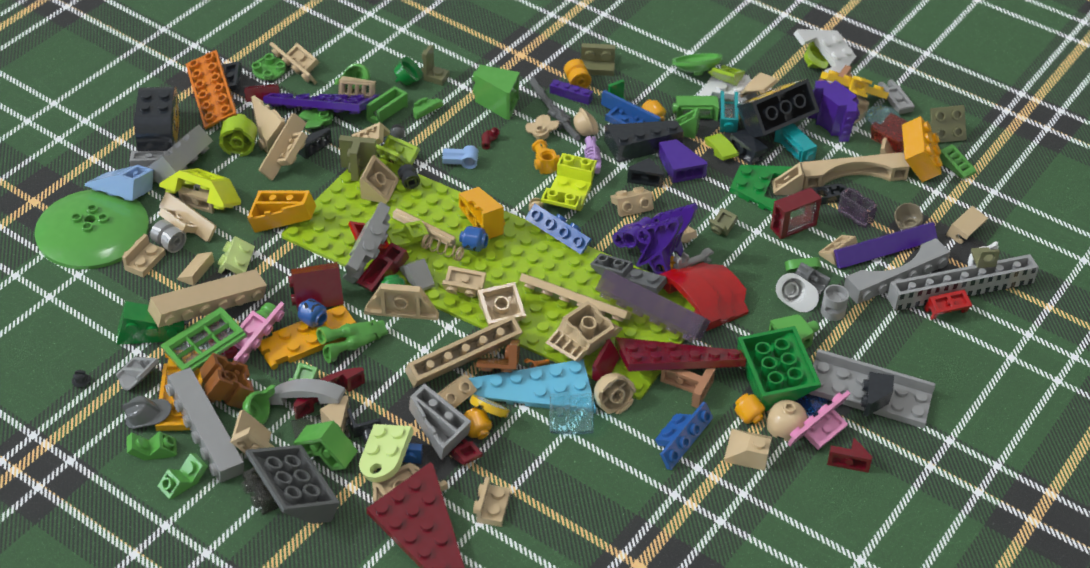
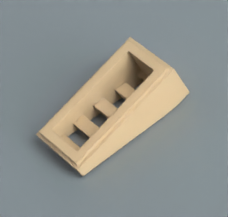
[338,76,376,98]

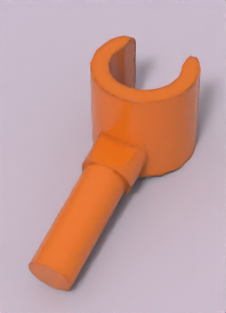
[524,358,550,369]

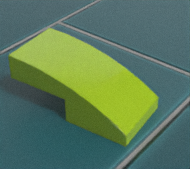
[705,133,738,160]
[386,220,429,248]

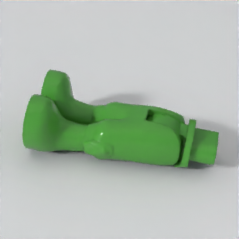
[316,320,388,363]

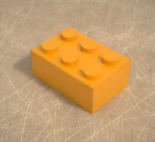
[902,116,943,182]

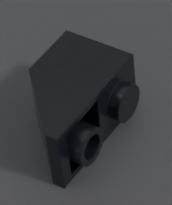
[861,372,894,416]

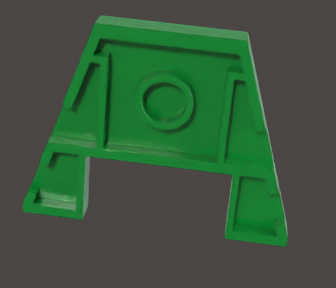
[730,165,792,214]

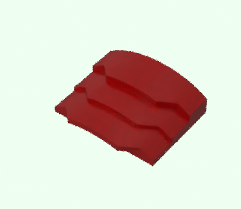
[659,262,749,332]

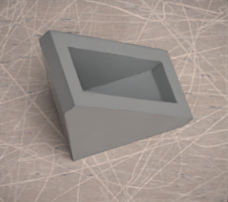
[399,258,435,291]

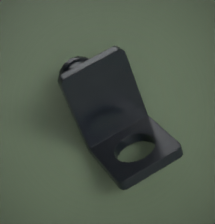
[347,408,381,444]

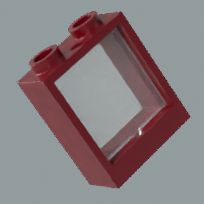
[770,187,822,239]

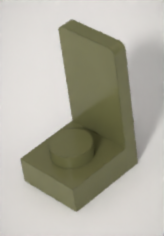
[422,44,449,85]

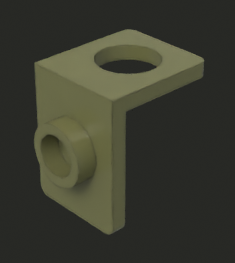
[971,247,1000,268]

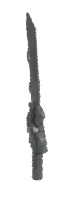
[529,76,581,141]

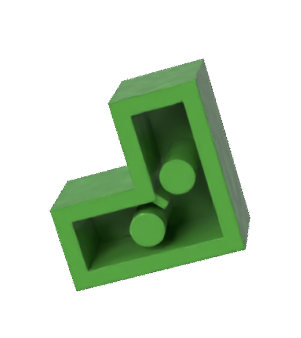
[294,421,358,471]

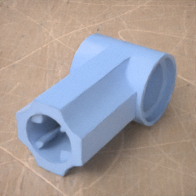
[442,145,478,169]

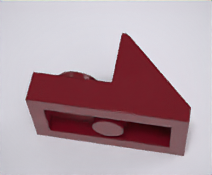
[827,438,872,473]

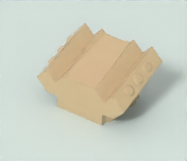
[546,301,622,362]

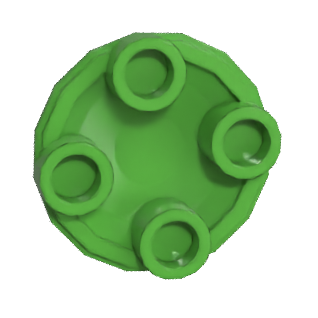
[251,53,286,80]

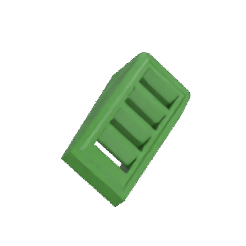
[940,144,976,180]

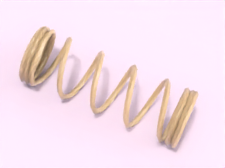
[421,234,464,261]

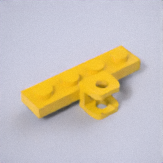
[820,70,889,99]

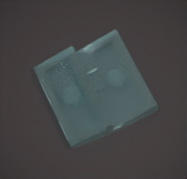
[550,392,594,434]

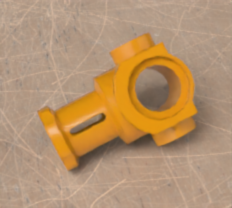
[532,139,560,174]

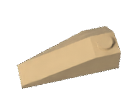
[251,96,285,154]

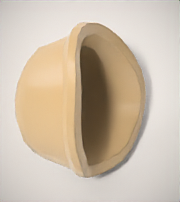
[573,108,599,136]

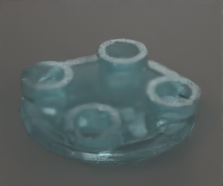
[866,105,900,131]

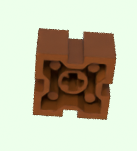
[200,353,254,409]

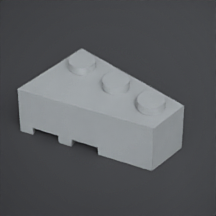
[409,384,471,460]

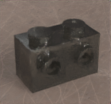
[241,468,280,515]

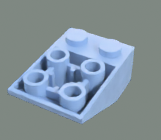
[85,165,154,201]

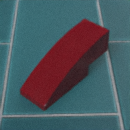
[356,242,409,292]

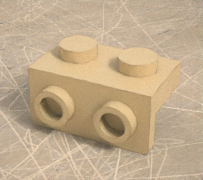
[610,187,654,217]
[442,266,487,297]

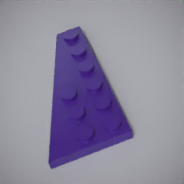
[263,93,380,114]

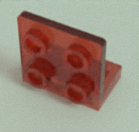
[871,113,908,153]

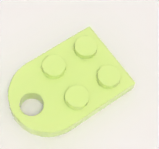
[359,424,414,482]

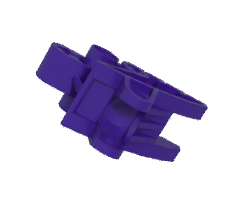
[612,203,698,275]

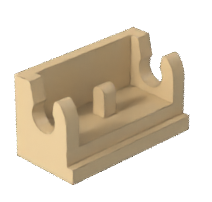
[946,206,988,244]

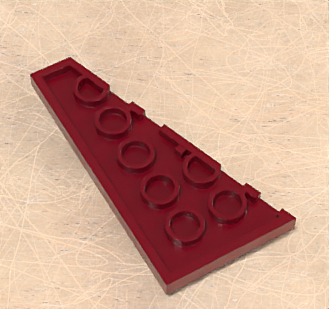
[615,337,746,371]

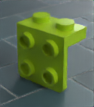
[376,135,420,166]

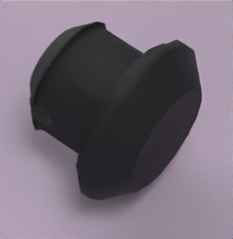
[72,370,90,387]

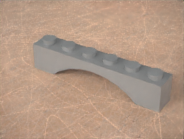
[844,238,950,304]

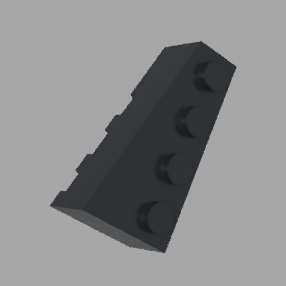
[604,120,684,163]

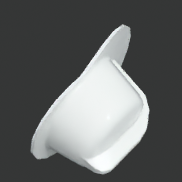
[776,273,819,312]

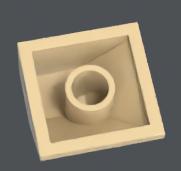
[724,428,772,471]

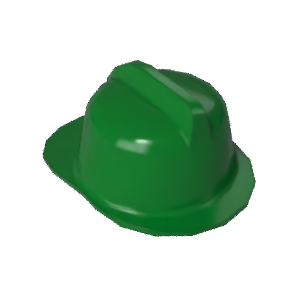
[394,57,423,86]

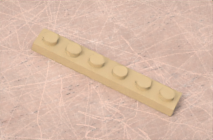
[519,273,632,322]

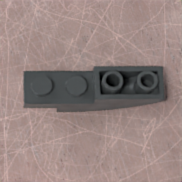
[590,253,667,295]

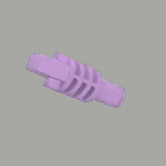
[584,136,601,174]

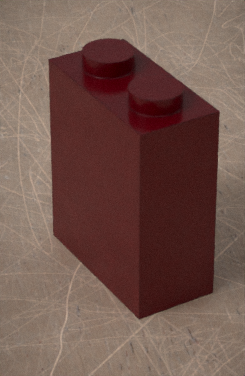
[288,262,344,311]

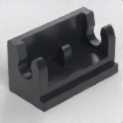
[729,129,769,165]

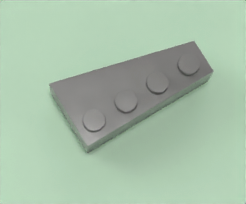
[147,125,213,184]

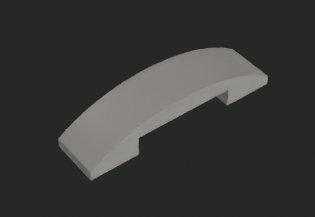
[269,379,346,405]

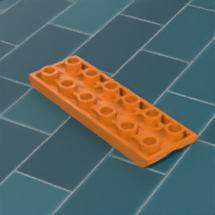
[186,50,238,129]

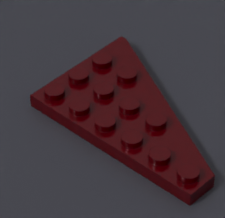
[366,462,465,568]

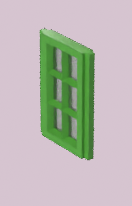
[160,307,247,372]

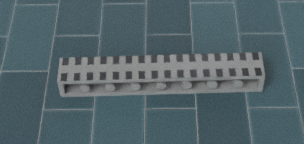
[887,254,1039,311]

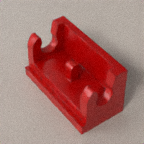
[924,289,972,320]

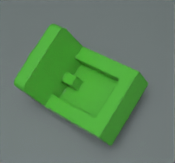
[288,362,319,381]

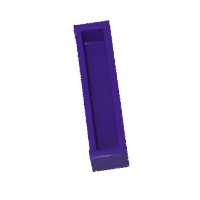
[550,79,593,105]

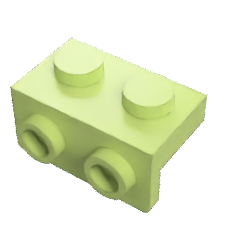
[218,236,255,274]

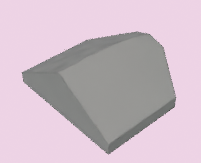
[116,357,159,391]

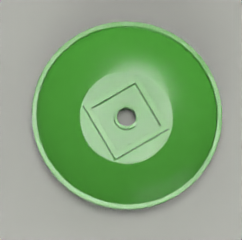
[35,189,149,270]

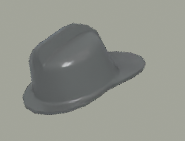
[123,396,171,429]

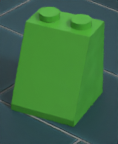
[473,65,520,120]

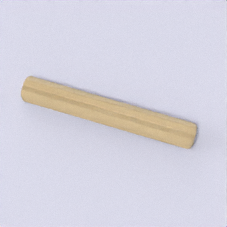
[392,208,456,247]

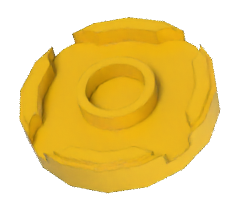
[469,395,510,418]

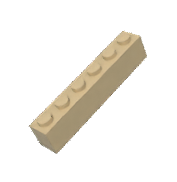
[148,269,267,327]
[405,315,522,388]

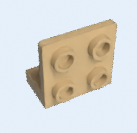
[231,410,274,453]

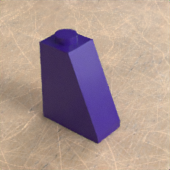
[658,139,707,183]

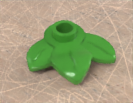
[299,108,333,129]

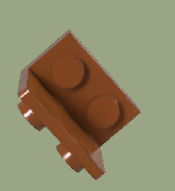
[476,339,520,372]

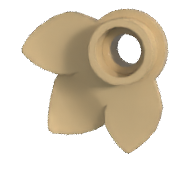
[525,115,559,140]

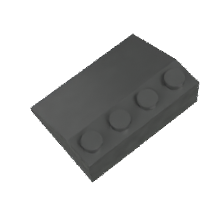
[245,445,340,524]

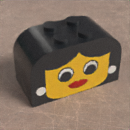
[737,79,820,138]
[134,87,181,151]

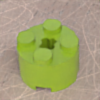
[219,114,258,157]

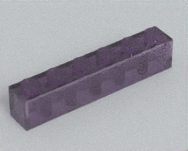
[595,269,710,343]

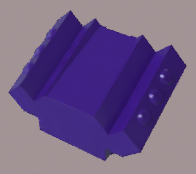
[808,80,860,142]

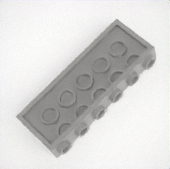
[809,349,936,429]

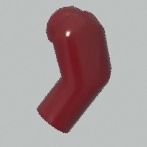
[482,127,500,150]

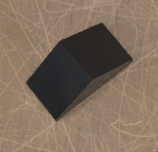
[627,158,664,188]

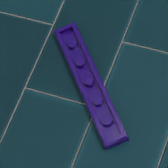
[834,222,937,269]

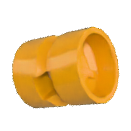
[564,59,592,89]

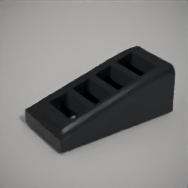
[298,127,332,159]

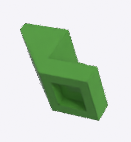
[127,431,177,461]
[158,453,208,499]

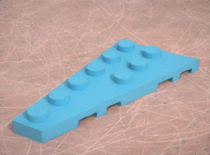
[468,359,596,414]

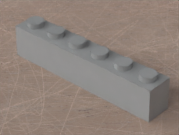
[165,367,244,483]

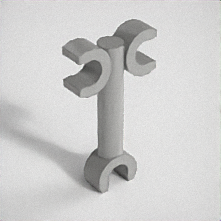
[672,248,714,269]

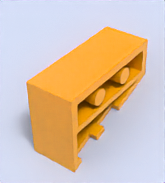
[459,187,505,239]
[247,190,316,233]

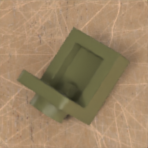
[709,208,738,236]

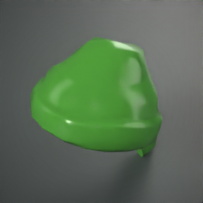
[334,63,370,90]
[242,384,275,425]

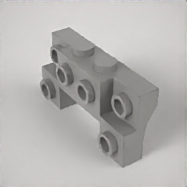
[343,202,391,284]

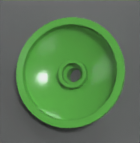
[672,53,723,75]

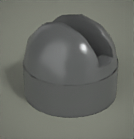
[390,124,405,139]

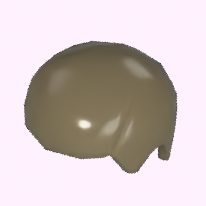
[894,203,923,230]

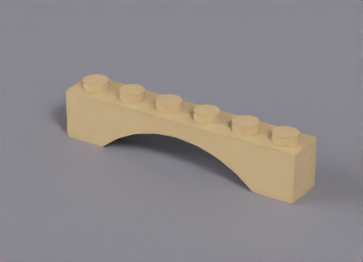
[800,152,910,189]

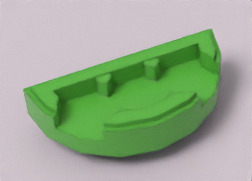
[413,97,443,120]

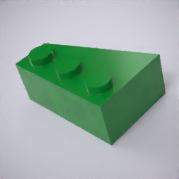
[116,301,184,345]

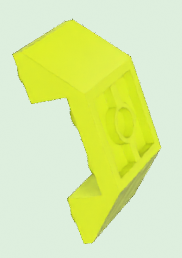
[541,153,597,211]
[159,168,241,210]

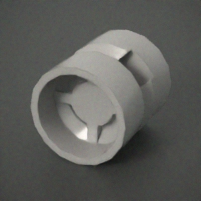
[150,219,187,253]
[821,284,849,321]

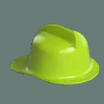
[804,42,829,69]

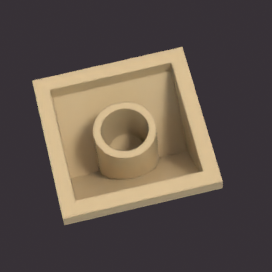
[360,155,399,204]

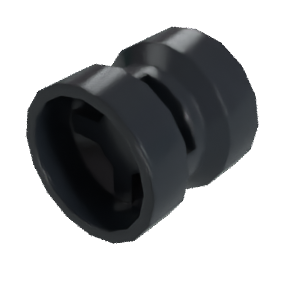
[397,164,420,190]

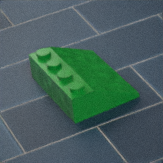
[737,326,821,412]

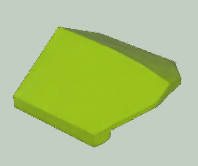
[708,65,745,86]

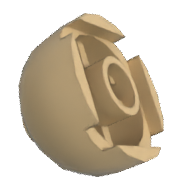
[594,373,636,414]
[766,400,808,441]

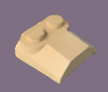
[477,282,526,326]

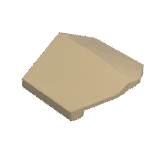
[740,72,778,98]

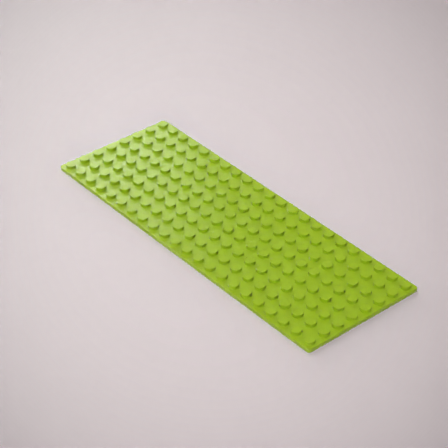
[281,157,696,400]

